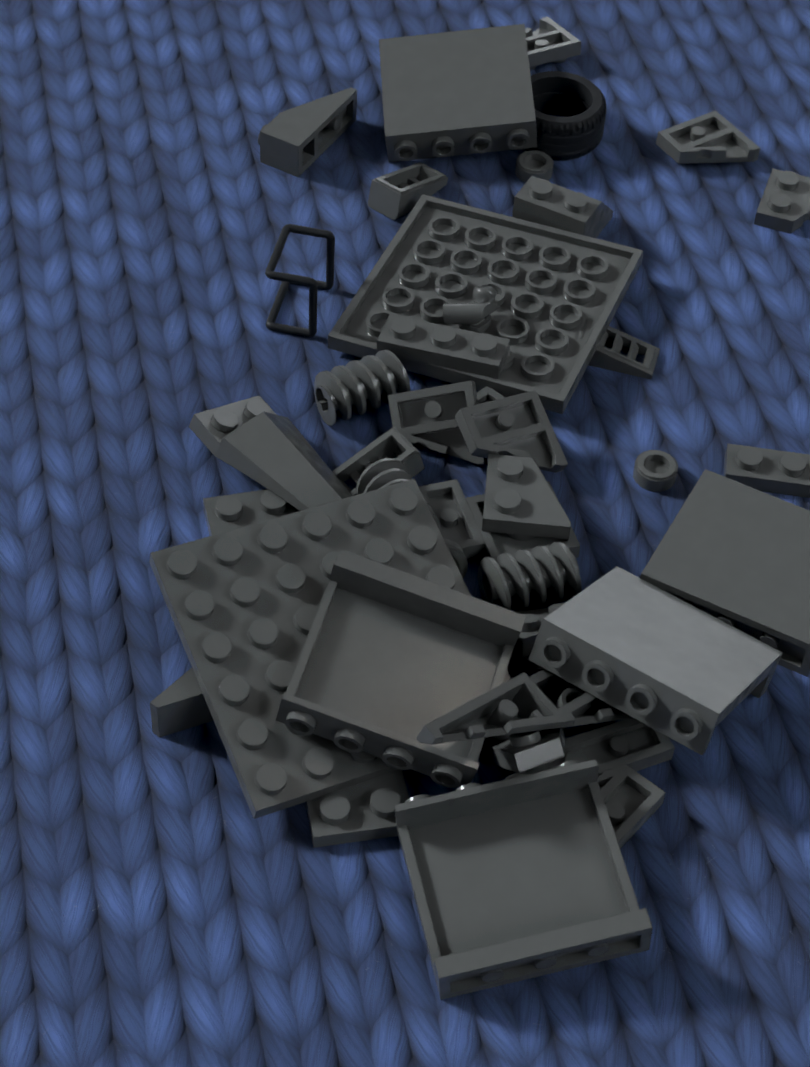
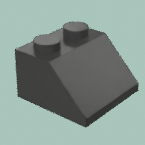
[512,176,613,238]

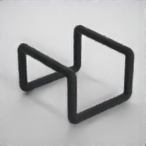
[265,224,335,337]

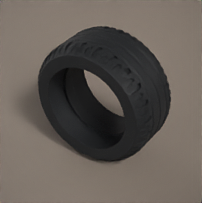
[523,71,607,161]

